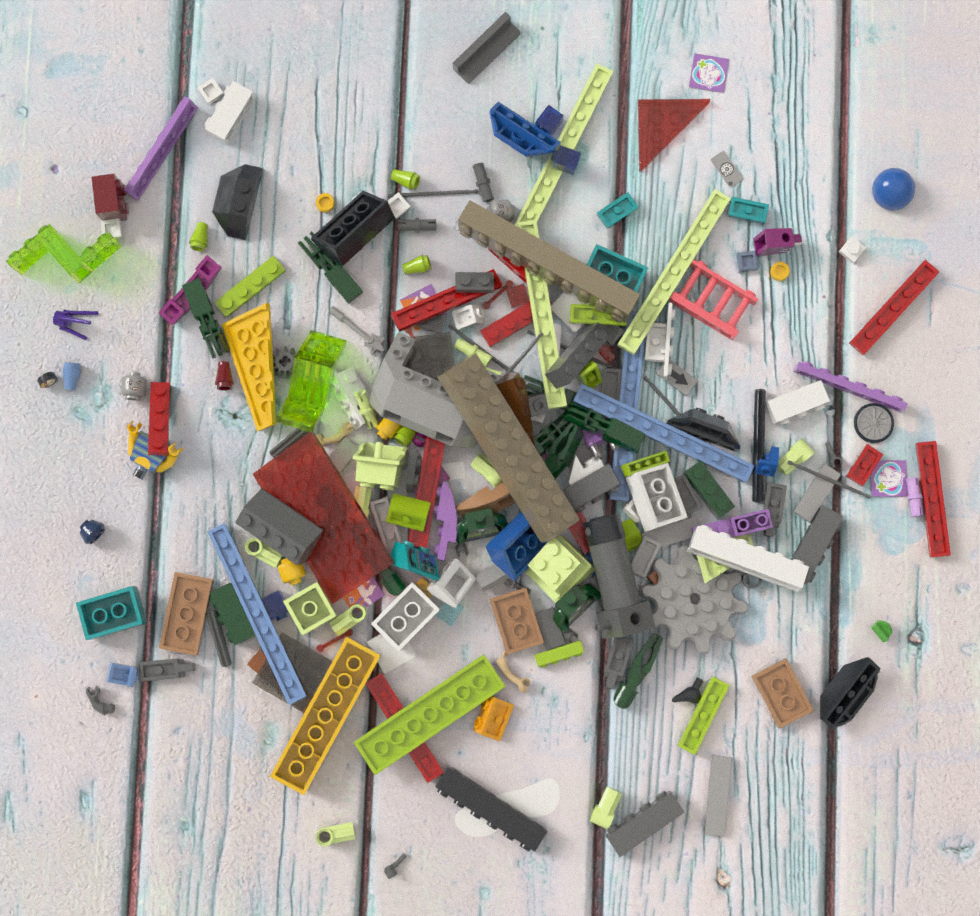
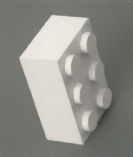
[626,463,688,532]
[371,582,441,652]

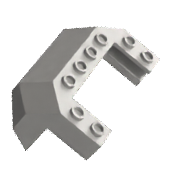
[369,332,503,448]

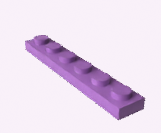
[124,97,198,201]
[793,361,908,413]

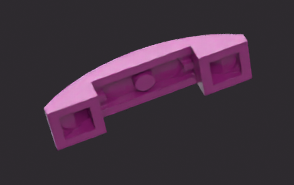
[159,255,222,325]

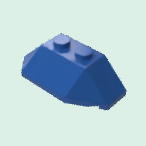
[489,101,561,157]

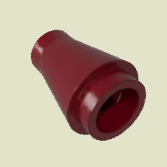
[215,361,234,391]

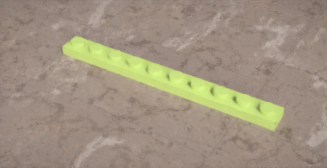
[515,63,613,226]
[617,189,731,355]
[517,220,567,410]

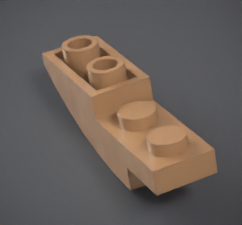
[455,483,516,518]

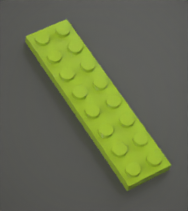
[353,654,506,775]

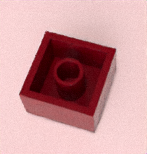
[91,174,129,221]

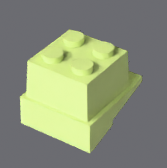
[353,442,408,491]
[525,535,595,603]

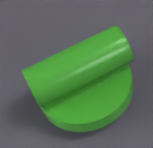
[871,620,892,643]

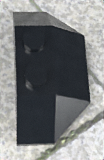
[212,164,263,241]
[666,408,741,452]
[820,657,881,730]

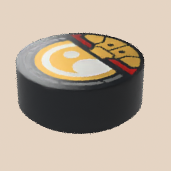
[37,372,58,388]

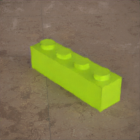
[621,451,670,477]
[534,640,584,668]

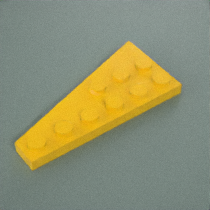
[222,303,276,431]

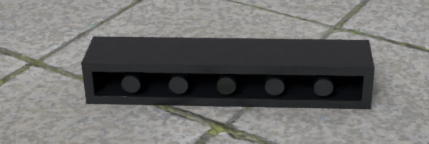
[435,765,548,852]

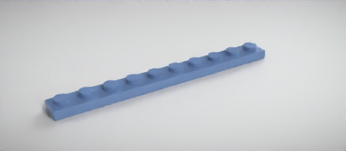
[609,311,645,502]
[573,383,754,483]
[207,523,307,705]

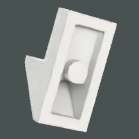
[567,454,604,485]

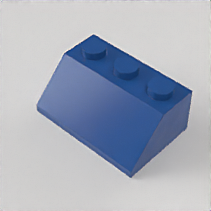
[485,512,549,581]

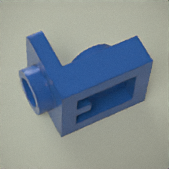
[755,446,779,477]

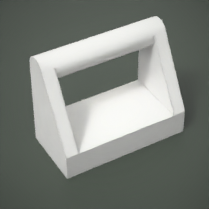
[427,558,476,608]

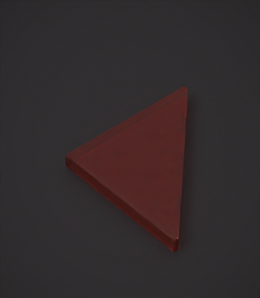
[638,99,710,172]

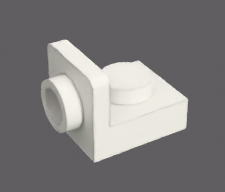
[452,304,484,330]

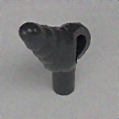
[672,677,703,703]

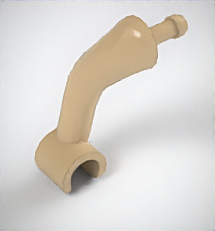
[312,422,353,446]
[497,651,531,693]

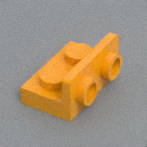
[473,696,514,741]

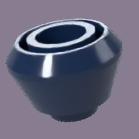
[80,520,105,544]

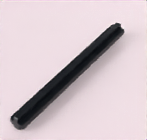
[752,389,766,503]

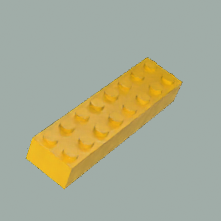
[269,636,381,795]

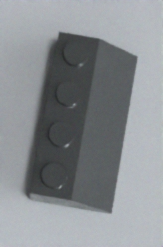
[235,488,324,565]

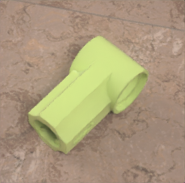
[777,438,815,476]
[470,452,503,487]
[348,486,372,526]
[245,538,284,568]
[329,604,368,636]
[590,787,622,830]
[316,822,355,846]

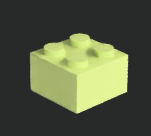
[283,582,338,635]

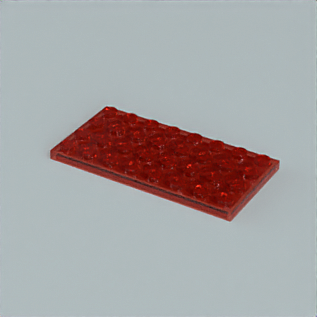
[253,432,395,604]

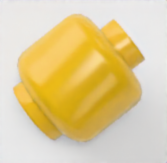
[278,558,306,586]

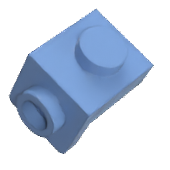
[106,662,139,687]

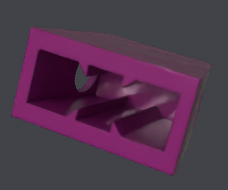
[753,228,802,257]

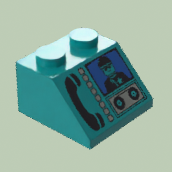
[388,540,439,581]

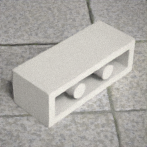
[205,81,255,145]
[765,380,830,426]

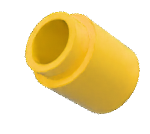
[376,418,402,440]

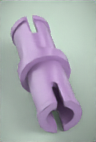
[906,477,924,517]

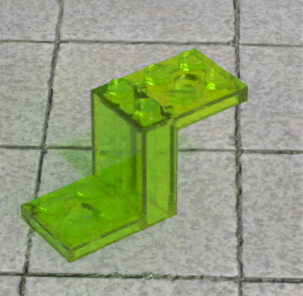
[6,223,122,283]
[276,330,347,432]

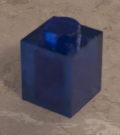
[535,104,564,136]
[551,145,581,175]
[261,590,289,622]

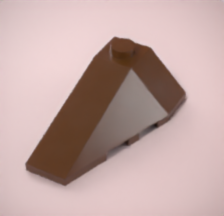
[495,372,535,447]

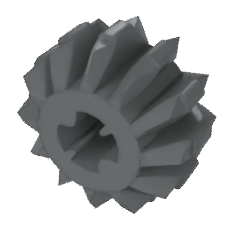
[273,346,303,379]

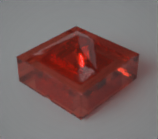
[597,344,616,364]

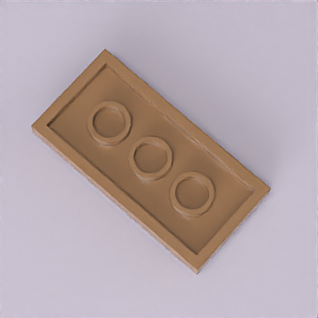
[159,572,214,656]

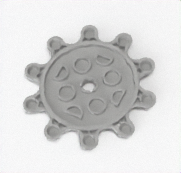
[640,545,748,655]

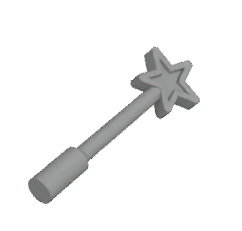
[329,306,385,355]

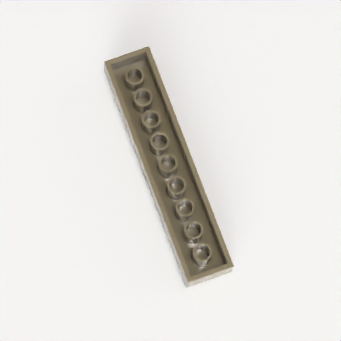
[458,200,640,323]
[437,353,580,542]

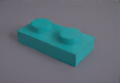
[597,192,639,229]
[727,197,769,224]

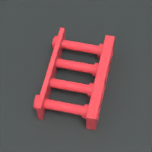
[668,260,759,341]

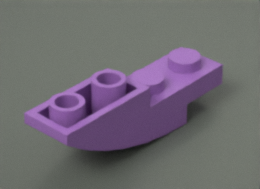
[433,482,458,561]
[691,509,773,538]

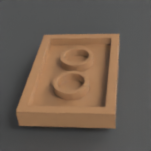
[489,587,544,655]
[751,658,814,729]

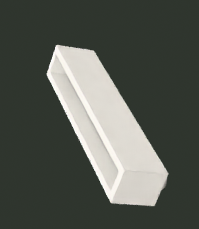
[688,525,809,592]

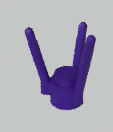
[53,309,98,340]

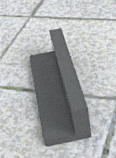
[452,12,521,84]

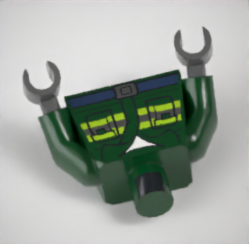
[455,508,508,557]
[553,584,604,643]

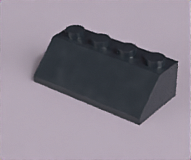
[311,191,395,266]

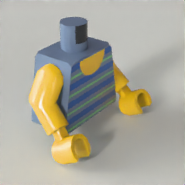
[127,420,183,480]

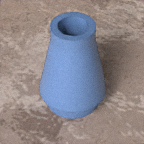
[62,362,81,390]

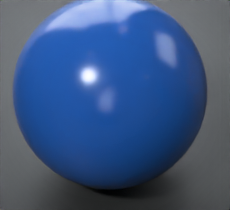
[872,168,915,211]

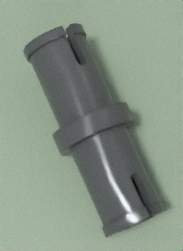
[472,162,494,202]
[398,218,436,233]

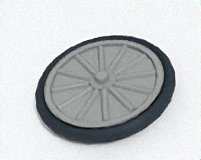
[854,403,894,443]

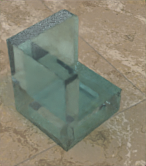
[436,602,464,627]

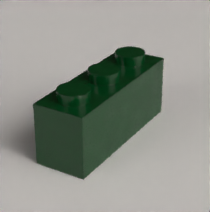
[682,460,735,519]
[209,582,256,645]

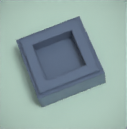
[736,251,758,273]

